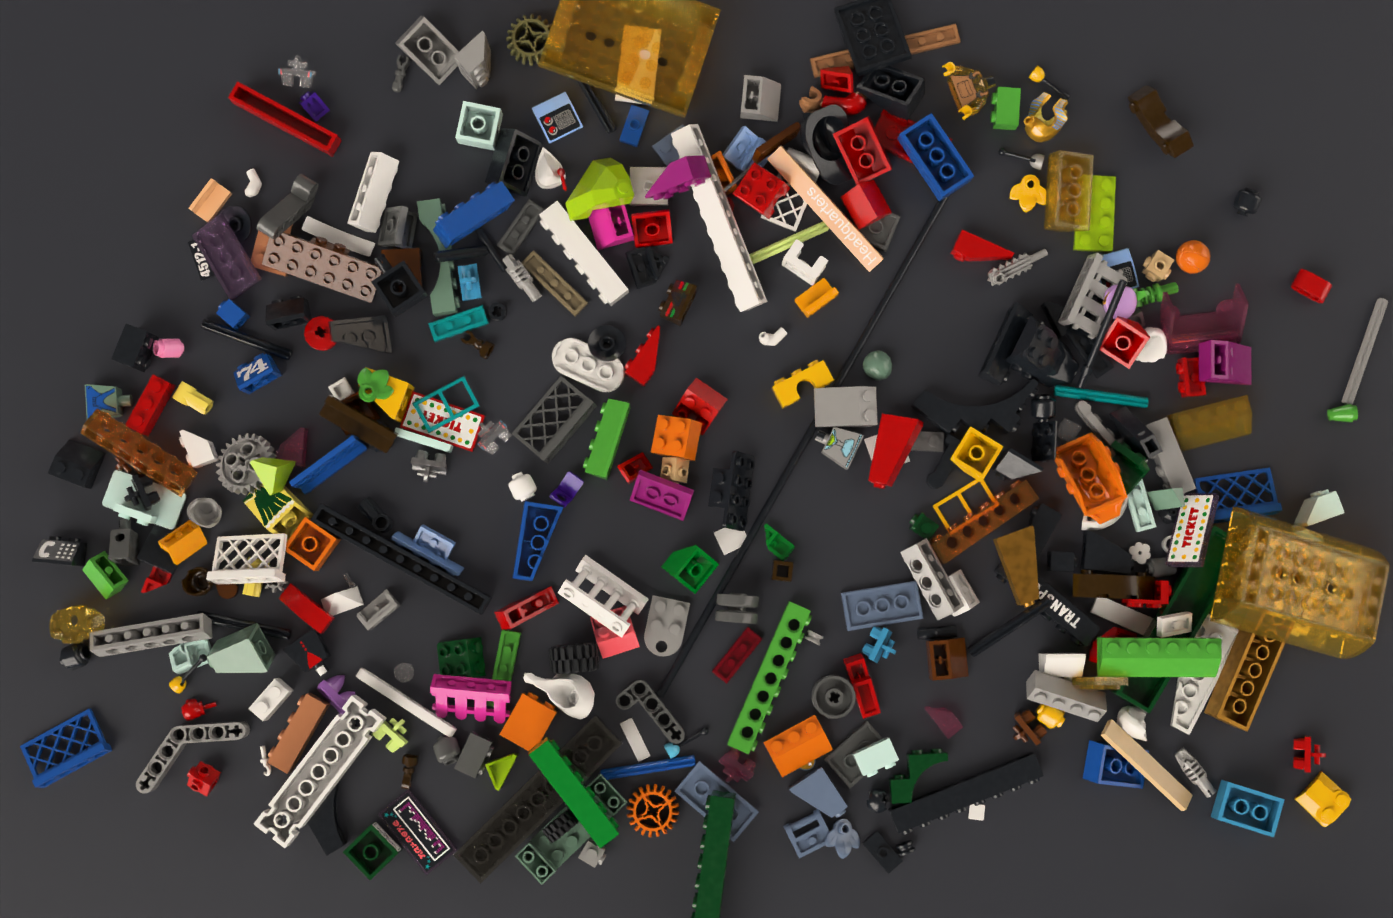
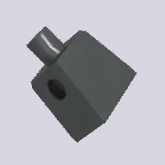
[108,519,139,566]

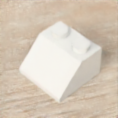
[1039,653,1086,681]

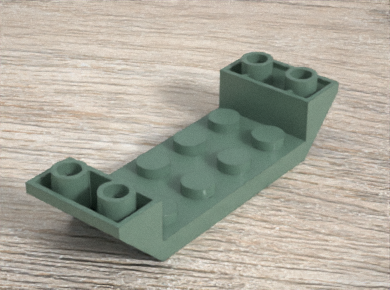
[515,773,627,885]

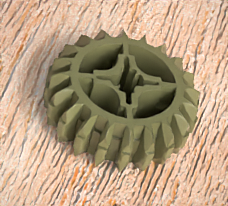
[506,14,557,66]

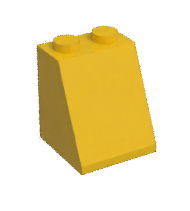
[358,367,415,423]

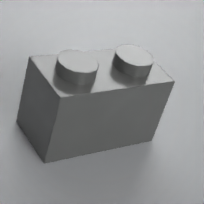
[454,731,495,778]

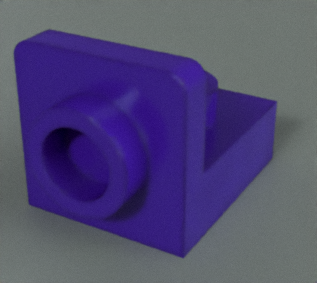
[299,91,330,122]

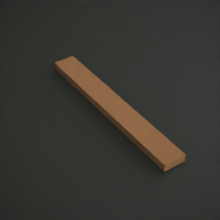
[810,23,961,78]

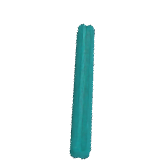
[1053,385,1149,408]

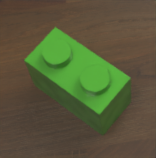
[990,87,1021,130]
[82,551,129,600]

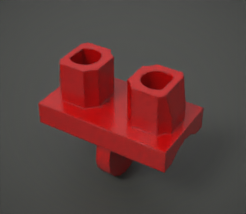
[1293,736,1326,773]

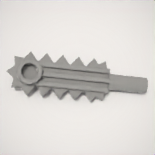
[987,248,1048,286]

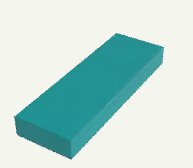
[428,305,489,342]

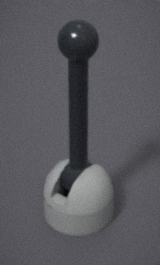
[998,148,1045,170]

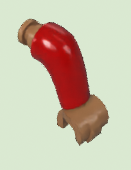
[799,86,867,116]

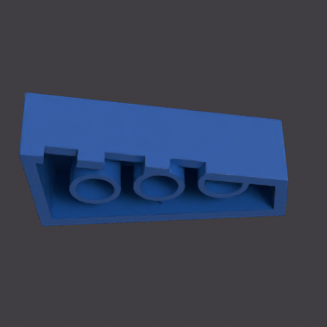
[512,501,563,581]

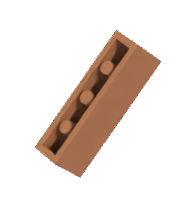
[267,693,330,774]

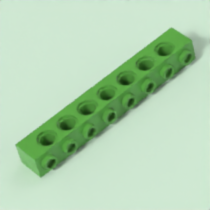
[727,601,812,754]

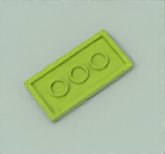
[1073,174,1116,253]

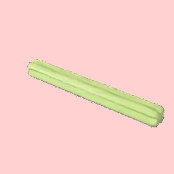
[749,221,829,264]

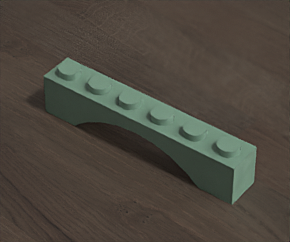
[417,198,460,317]

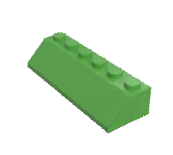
[1097,637,1222,677]

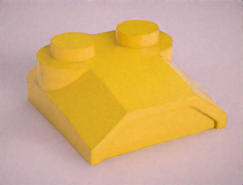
[1294,771,1351,827]

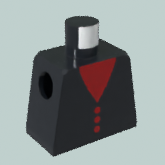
[283,629,331,677]

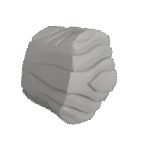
[187,498,222,528]

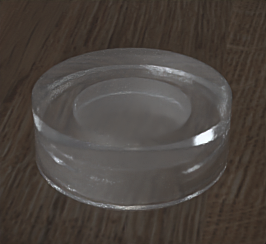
[394,663,414,682]

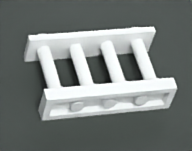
[558,555,649,638]

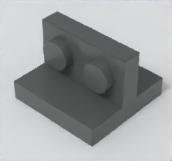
[377,206,418,249]

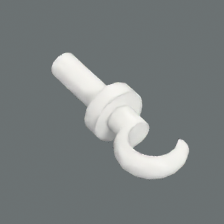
[260,746,272,776]

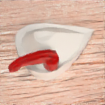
[535,147,567,191]

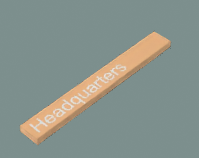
[767,145,884,272]

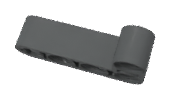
[257,174,318,240]
[616,679,685,744]

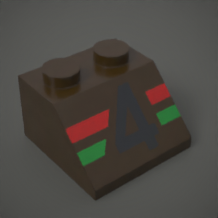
[658,280,697,327]

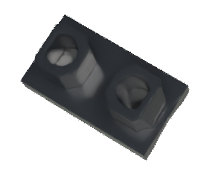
[124,474,160,511]

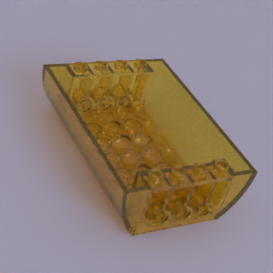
[538,0,721,118]
[1210,507,1390,659]

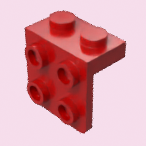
[1121,580,1172,608]

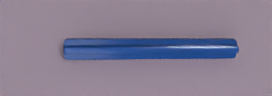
[600,755,696,780]

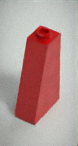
[868,413,924,489]

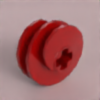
[304,316,337,351]

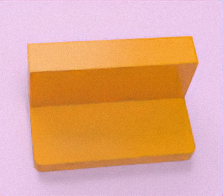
[794,278,839,318]
[158,520,207,565]

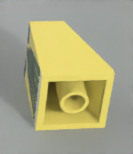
[243,484,314,541]

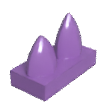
[317,675,355,714]

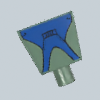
[85,384,133,423]

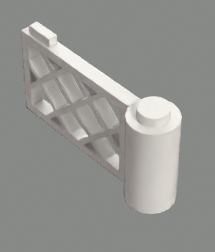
[761,147,820,232]

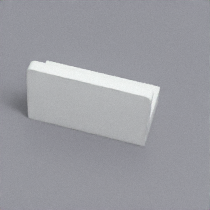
[948,569,980,617]

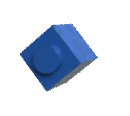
[216,299,250,331]

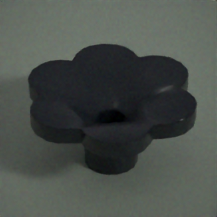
[1158,507,1180,524]

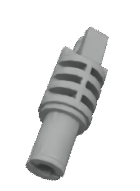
[502,254,542,302]
[1174,747,1217,798]

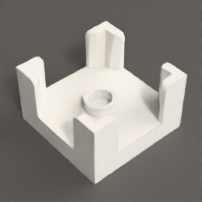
[782,239,829,286]

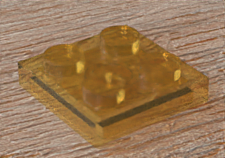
[1072,677,1128,689]

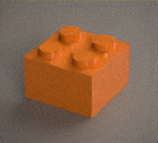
[651,415,702,461]
[286,517,341,571]

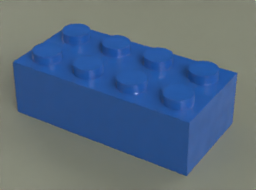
[897,113,974,202]
[433,181,515,249]

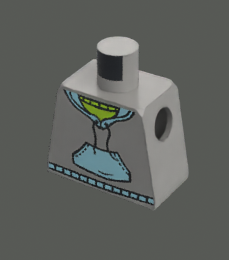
[815,427,864,470]

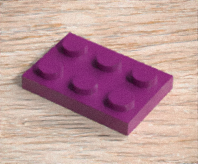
[629,470,694,521]

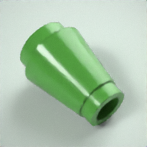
[1327,403,1358,422]

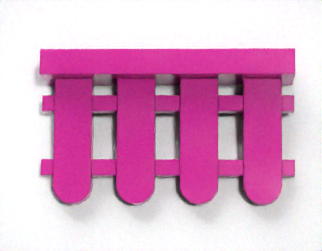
[430,674,512,723]

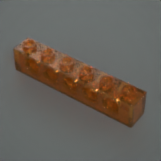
[81,408,198,497]
[930,479,1039,564]

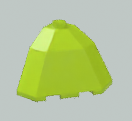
[565,158,634,221]

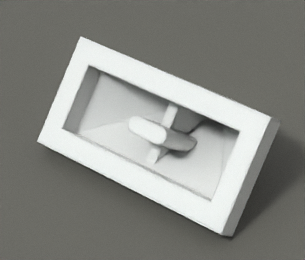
[321,586,364,616]

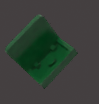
[1110,440,1150,495]
[437,637,486,678]

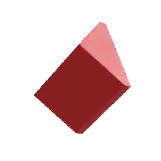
[840,180,892,230]
[631,209,673,248]
[1100,316,1150,369]

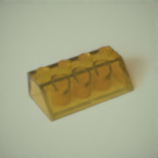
[1044,150,1094,232]
[1167,395,1252,452]

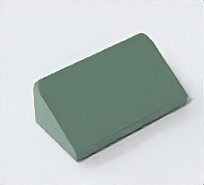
[1146,487,1185,511]

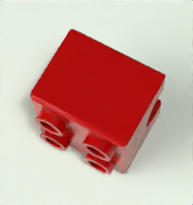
[733,162,790,219]

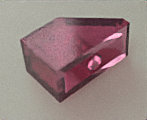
[276,427,308,467]

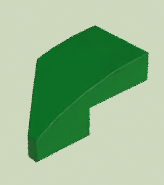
[764,523,795,561]

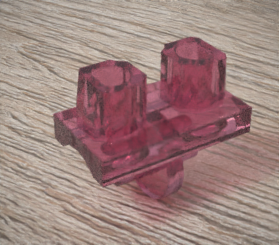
[719,748,756,783]

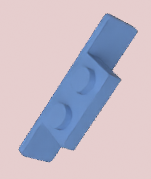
[391,524,464,576]

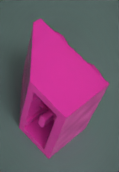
[588,205,634,250]

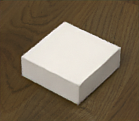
[328,377,355,400]

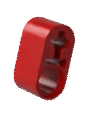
[1290,269,1332,303]

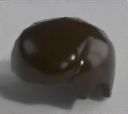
[181,567,214,597]

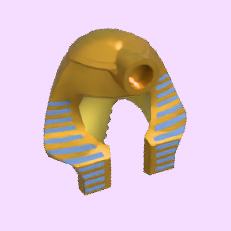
[1024,92,1068,142]

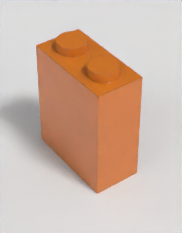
[499,692,558,751]

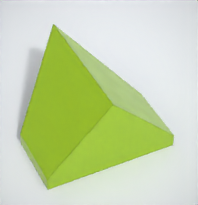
[250,457,296,496]
[485,753,519,791]

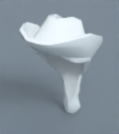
[523,673,595,720]

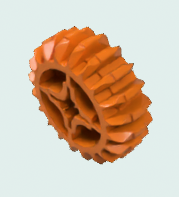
[627,784,679,837]

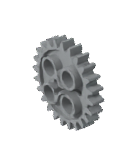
[216,433,277,495]

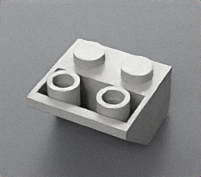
[740,75,781,122]

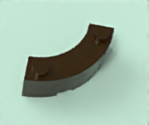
[1128,85,1194,158]
[1073,570,1155,600]

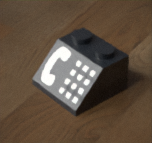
[32,536,87,566]

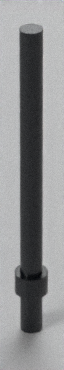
[1076,279,1127,389]

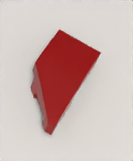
[141,566,172,594]

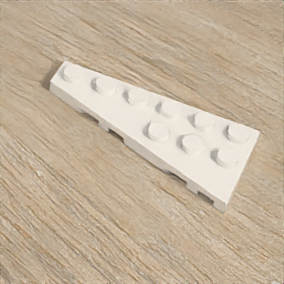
[1170,614,1239,735]

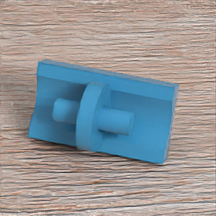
[457,264,482,301]
[862,627,897,664]

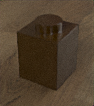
[771,560,794,582]

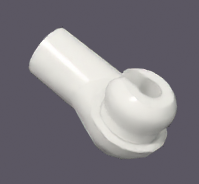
[759,327,787,346]

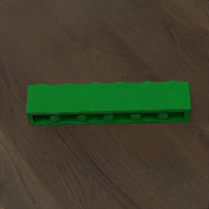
[528,737,619,848]

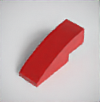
[279,583,335,634]
[843,653,881,719]

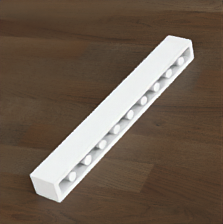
[671,124,767,312]

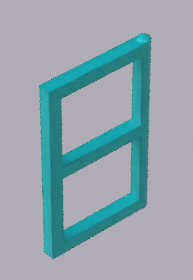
[412,376,480,433]

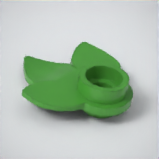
[357,368,394,402]

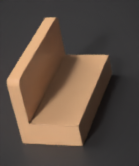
[189,178,232,224]

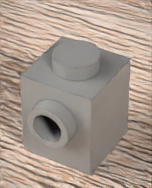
[578,838,606,868]

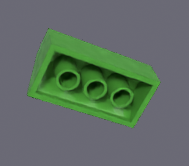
[583,399,631,480]

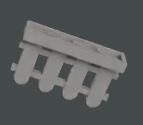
[1058,253,1128,339]

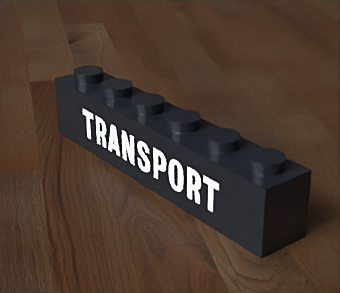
[994,563,1101,647]

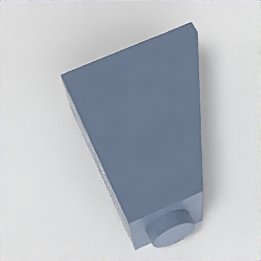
[788,766,848,818]

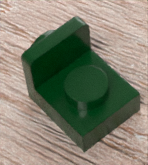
[909,512,939,541]

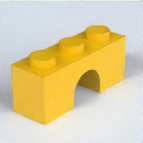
[772,359,834,409]

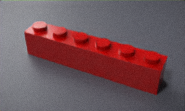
[228,81,342,157]

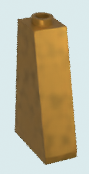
[993,526,1039,608]

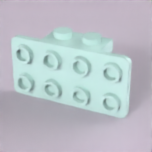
[102,470,187,530]

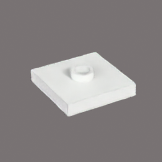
[630,167,668,206]

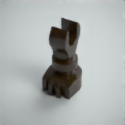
[461,331,495,359]
[401,754,419,790]

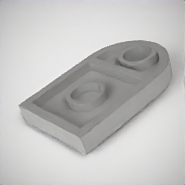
[644,595,690,656]

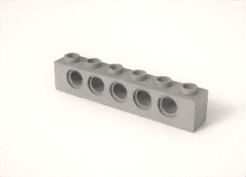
[90,613,212,657]

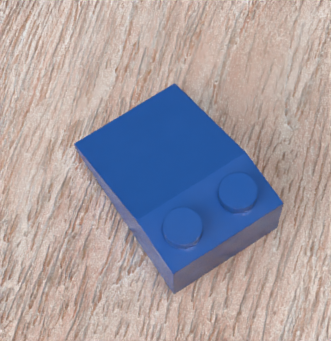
[1083,740,1149,789]

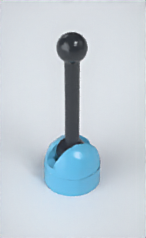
[664,727,709,759]

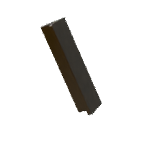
[319,395,398,453]

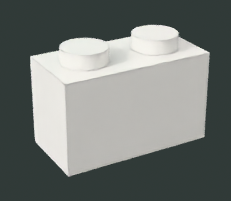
[248,678,294,721]

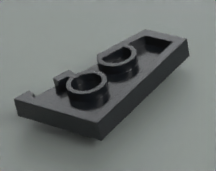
[328,315,392,354]

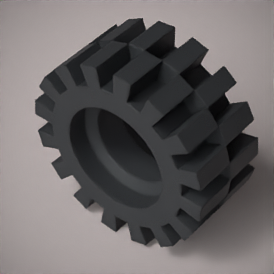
[542,809,579,844]

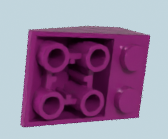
[645,155,711,201]
[1199,340,1252,385]

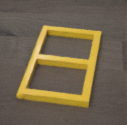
[933,479,999,535]

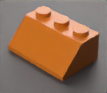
[763,715,833,777]

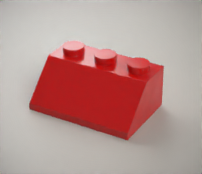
[833,116,893,185]

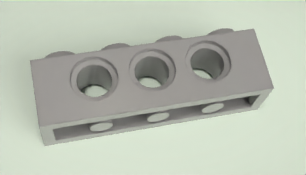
[900,538,964,620]

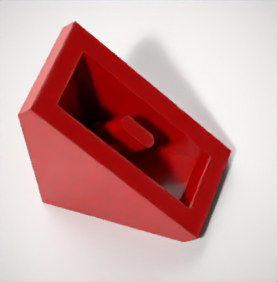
[820,66,854,93]
[617,452,653,484]

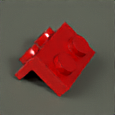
[1176,357,1206,398]

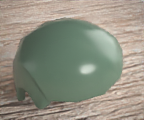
[863,350,893,381]

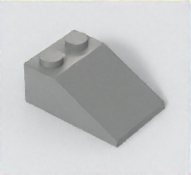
[395,16,459,85]
[814,386,878,427]

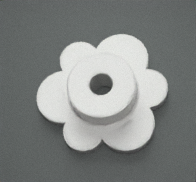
[1129,542,1151,564]

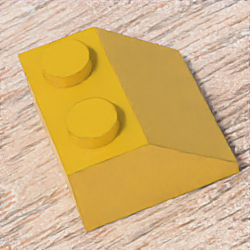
[950,426,1004,482]

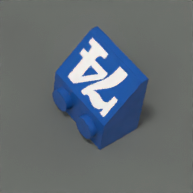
[233,353,282,394]

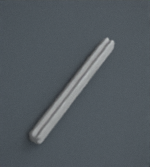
[1342,298,1388,405]

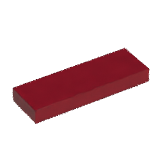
[711,627,763,684]

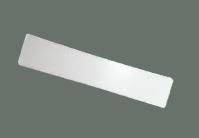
[302,216,375,257]

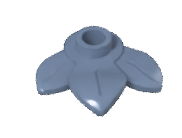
[825,819,860,859]

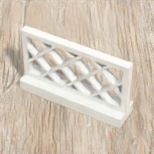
[206,533,288,585]

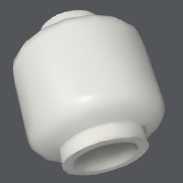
[508,472,537,502]

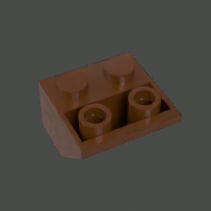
[926,638,969,681]

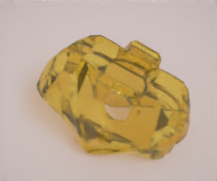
[49,605,105,644]

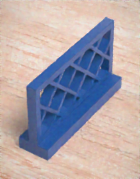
[289,435,368,495]
[1193,467,1282,525]
[20,708,113,788]

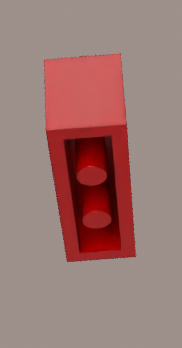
[125,374,176,436]

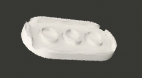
[552,338,625,392]

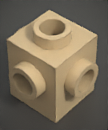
[1142,250,1174,282]
[660,457,690,484]

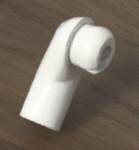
[245,169,262,198]

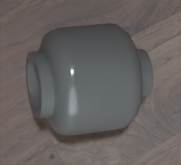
[433,735,461,765]

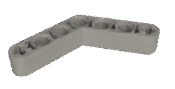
[136,721,250,793]

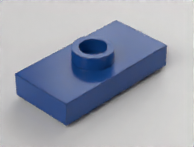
[619,105,649,147]

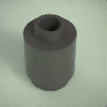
[1145,557,1176,577]

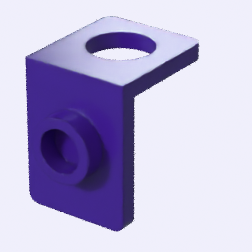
[549,471,584,508]

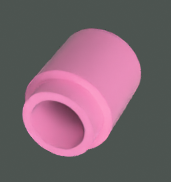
[153,339,184,358]

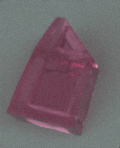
[924,706,963,739]

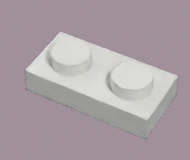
[1157,611,1192,638]

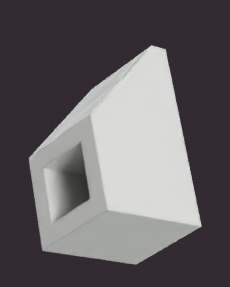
[179,430,219,468]

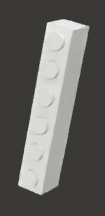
[539,201,629,306]

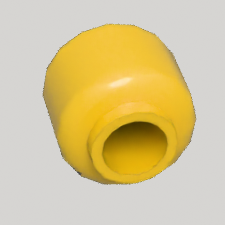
[1035,704,1066,729]

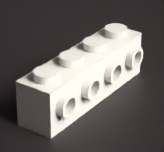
[347,152,399,233]

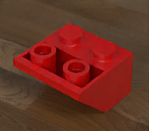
[672,378,728,435]

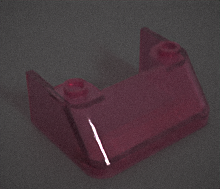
[1160,284,1249,354]

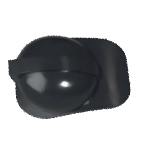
[800,104,853,185]

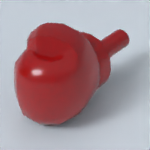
[181,699,217,721]

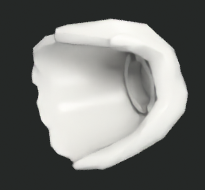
[1136,327,1167,362]
[1117,706,1147,741]

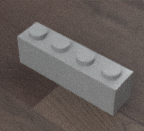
[1145,417,1196,494]
[1026,670,1107,722]

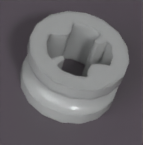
[804,629,823,646]

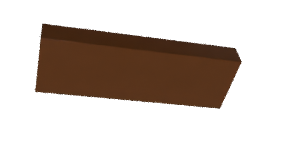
[752,122,801,163]

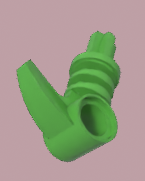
[1133,282,1179,308]

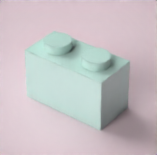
[852,737,899,777]

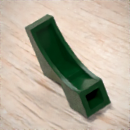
[889,748,948,804]

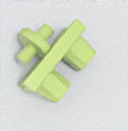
[372,718,408,753]

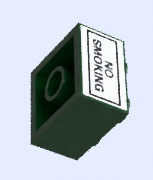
[343,821,402,881]

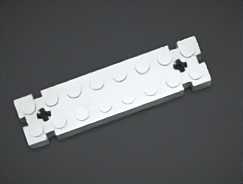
[254,695,387,848]

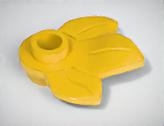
[1010,174,1047,213]

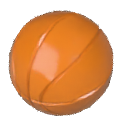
[1176,240,1211,274]

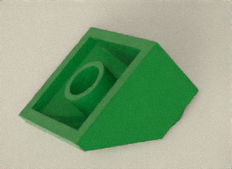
[661,545,719,594]

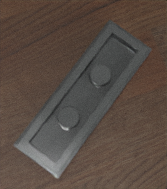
[497,199,545,256]

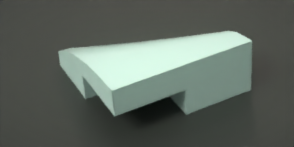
[169,639,211,675]

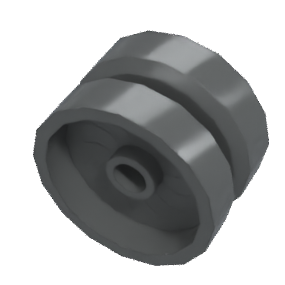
[715,593,759,624]
[811,675,856,719]

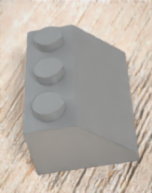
[454,31,491,90]

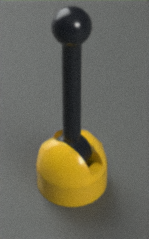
[1028,65,1070,100]
[169,654,207,694]

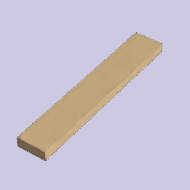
[1101,719,1193,811]

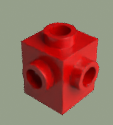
[187,761,221,797]

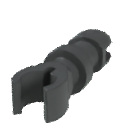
[392,55,411,93]

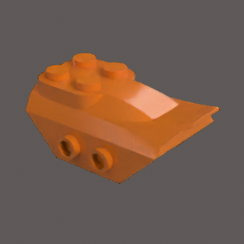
[1055,432,1127,524]

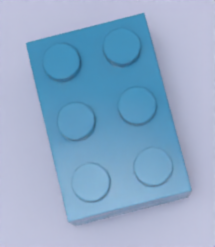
[1211,780,1285,837]

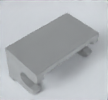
[357,589,400,630]

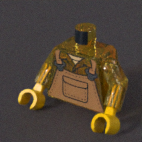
[942,62,996,120]

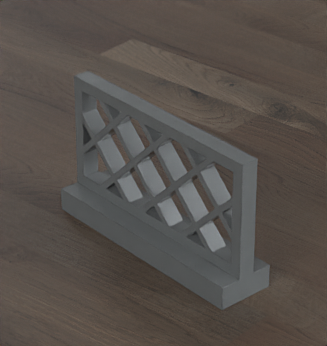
[512,376,597,464]

